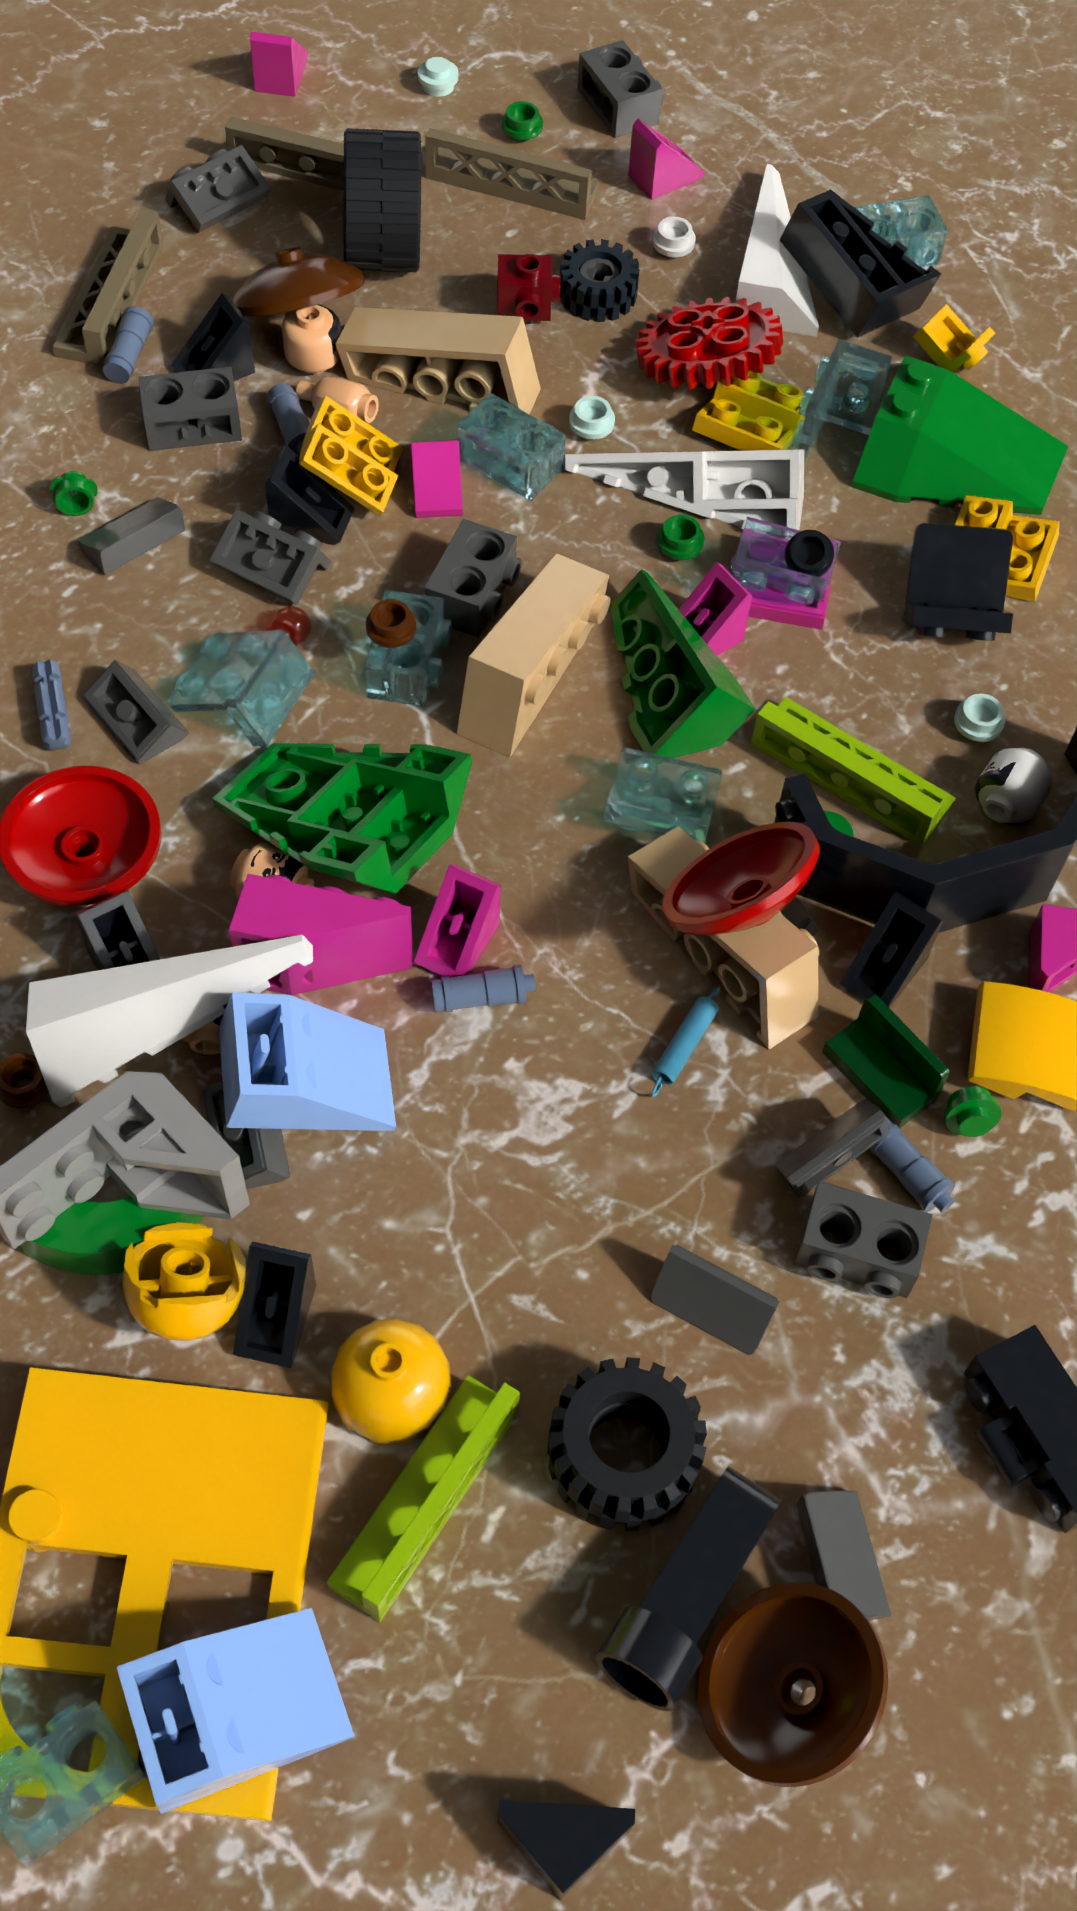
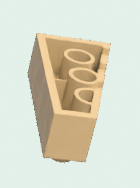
[335,307,541,427]
[457,553,610,757]
[628,826,819,1050]

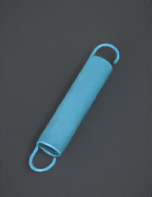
[652,986,720,1097]

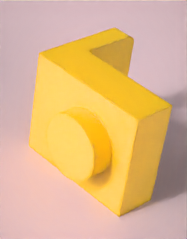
[913,304,995,372]

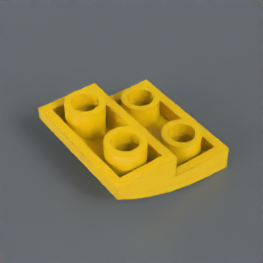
[692,371,816,451]
[299,396,404,516]
[955,495,1059,602]
[967,981,1077,1111]

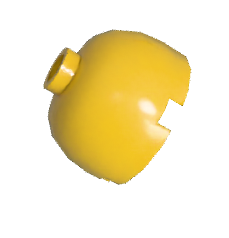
[122,1222,246,1341]
[331,1318,451,1446]

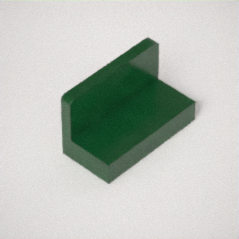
[822,993,950,1128]

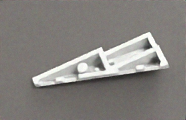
[735,164,819,337]
[565,449,804,538]
[26,935,313,1107]

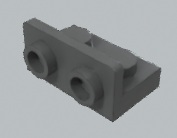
[166,145,271,233]
[209,509,331,605]

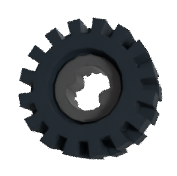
[560,239,640,322]

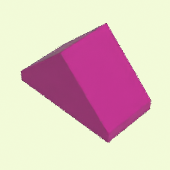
[250,31,308,97]
[628,118,705,200]
[409,439,463,518]
[678,562,752,655]
[413,863,501,977]
[1028,904,1077,993]

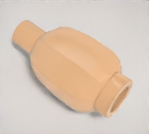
[296,377,379,423]

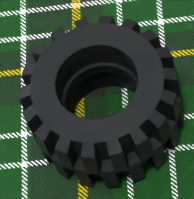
[547,1357,707,1531]

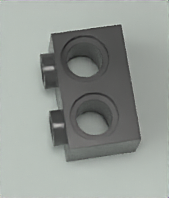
[577,40,664,138]
[138,367,242,451]
[424,519,522,638]
[794,1181,933,1298]

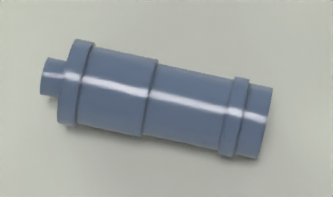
[103,307,154,384]
[267,383,309,457]
[431,965,536,1013]
[869,1118,955,1213]

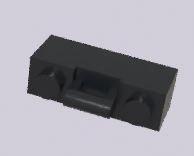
[963,1325,1077,1533]

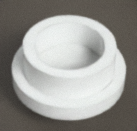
[652,217,696,258]

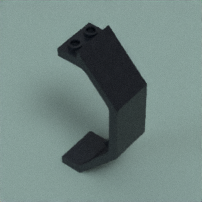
[774,727,1077,933]

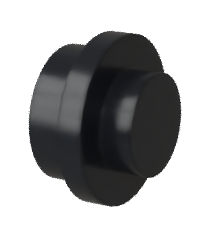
[785,530,834,580]

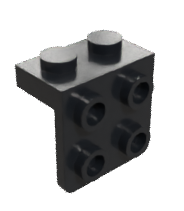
[903,523,1013,641]

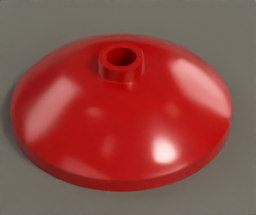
[0,766,162,906]
[662,822,820,936]

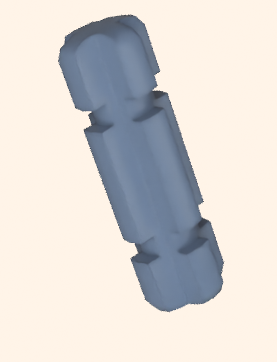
[31,659,71,751]

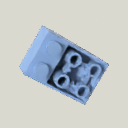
[219,992,396,1131]
[117,1608,354,1814]

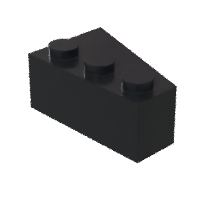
[780,189,942,338]

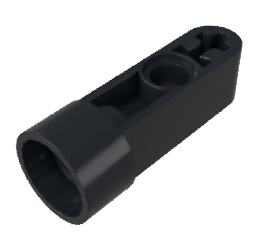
[595,1466,782,1711]

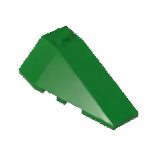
[610,569,756,763]

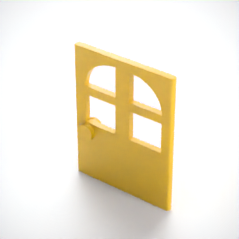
[0,1367,329,1822]

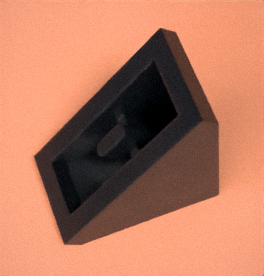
[171,293,255,381]
[265,446,355,545]
[76,889,160,970]
[839,892,943,1008]
[233,1241,316,1368]
[497,1800,635,1900]

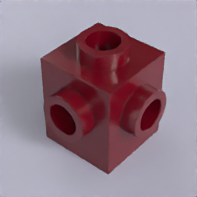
[497,254,560,321]

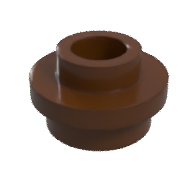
[0,1053,49,1109]

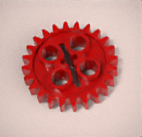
[635,297,783,390]

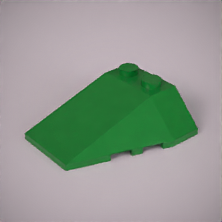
[851,356,1069,515]
[212,743,472,893]

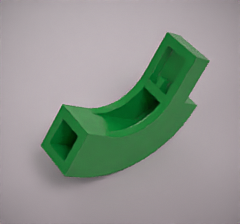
[20,1196,203,1275]

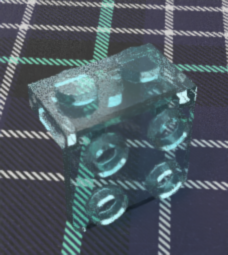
[792,339,892,467]
[167,630,315,746]

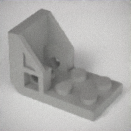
[0,1071,250,1250]

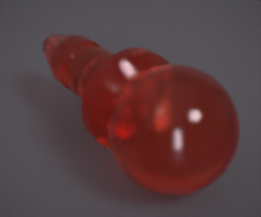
[256,606,312,664]

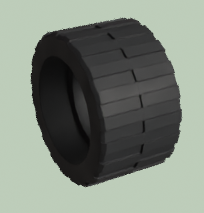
[343,128,421,273]

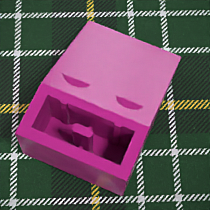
[229,874,413,995]

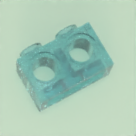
[855,195,948,267]
[457,393,566,501]
[365,590,452,707]
[0,1700,145,1867]

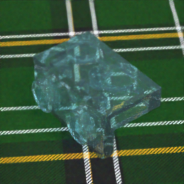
[730,517,841,604]
[603,748,722,843]

